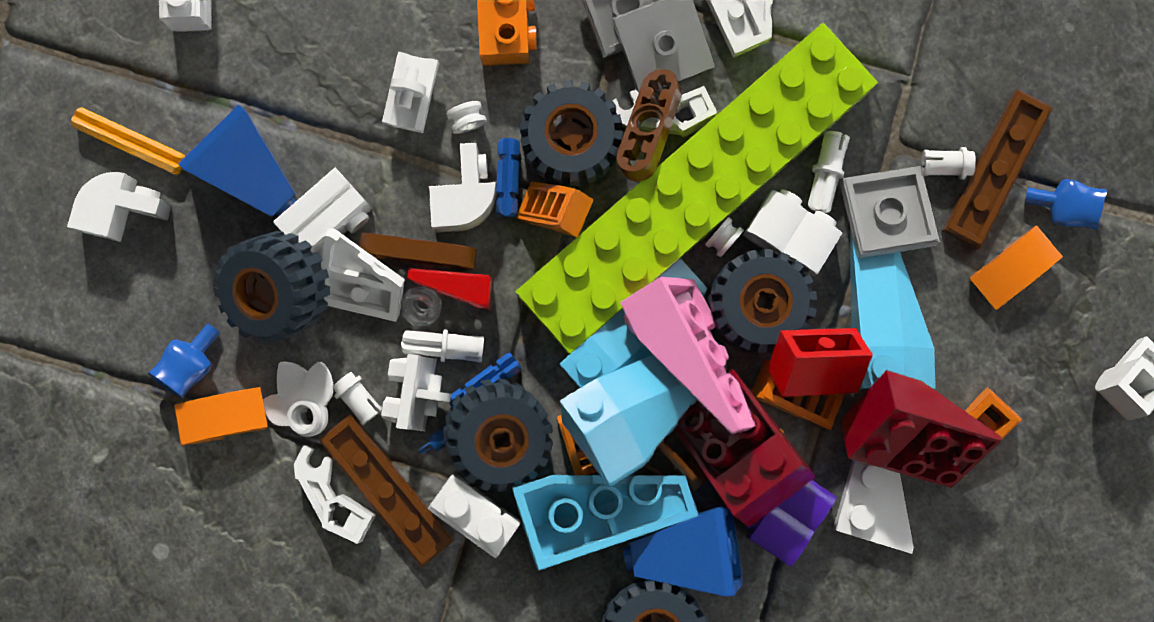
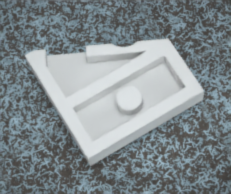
[706,0,773,58]
[321,228,405,322]
[833,460,914,554]

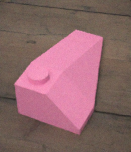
[620,277,755,433]

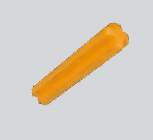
[71,108,185,175]

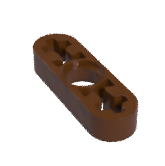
[617,69,682,182]
[359,233,477,270]

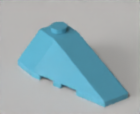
[850,229,935,389]
[560,259,708,388]
[560,355,698,487]
[512,475,698,570]

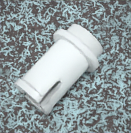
[922,147,975,179]
[333,372,382,426]

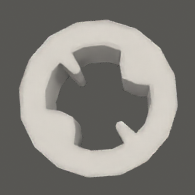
[446,101,487,134]
[705,217,744,258]

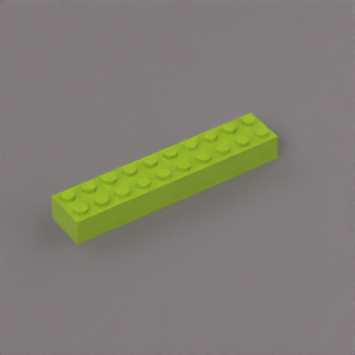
[515,22,878,355]

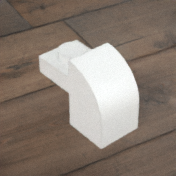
[429,143,497,233]
[67,172,172,242]
[1095,336,1154,420]

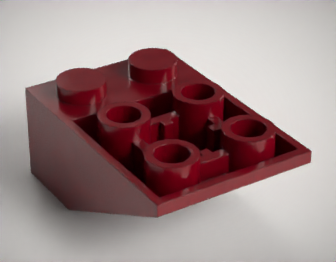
[674,369,816,527]
[841,370,1002,488]

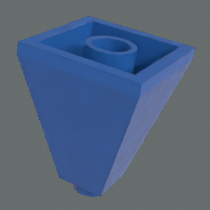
[178,104,297,217]
[624,503,743,596]

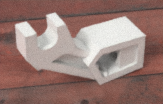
[613,86,717,138]
[294,445,376,544]

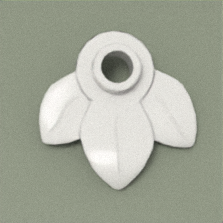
[263,361,333,437]

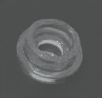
[401,286,442,326]

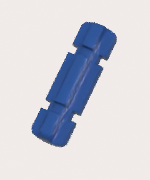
[496,138,520,218]
[449,353,521,408]

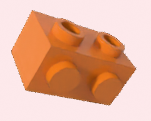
[477,0,537,66]

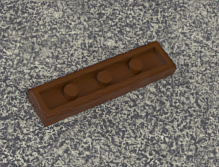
[941,89,1053,249]
[319,414,455,567]

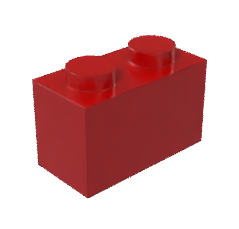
[768,328,873,397]

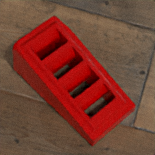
[408,268,493,311]

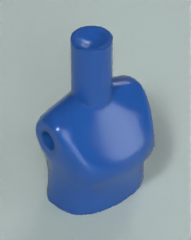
[1024,179,1107,231]
[148,323,220,399]

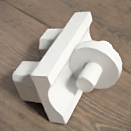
[382,52,439,133]
[381,354,451,431]

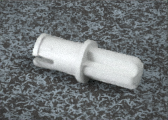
[808,131,850,213]
[402,330,484,363]

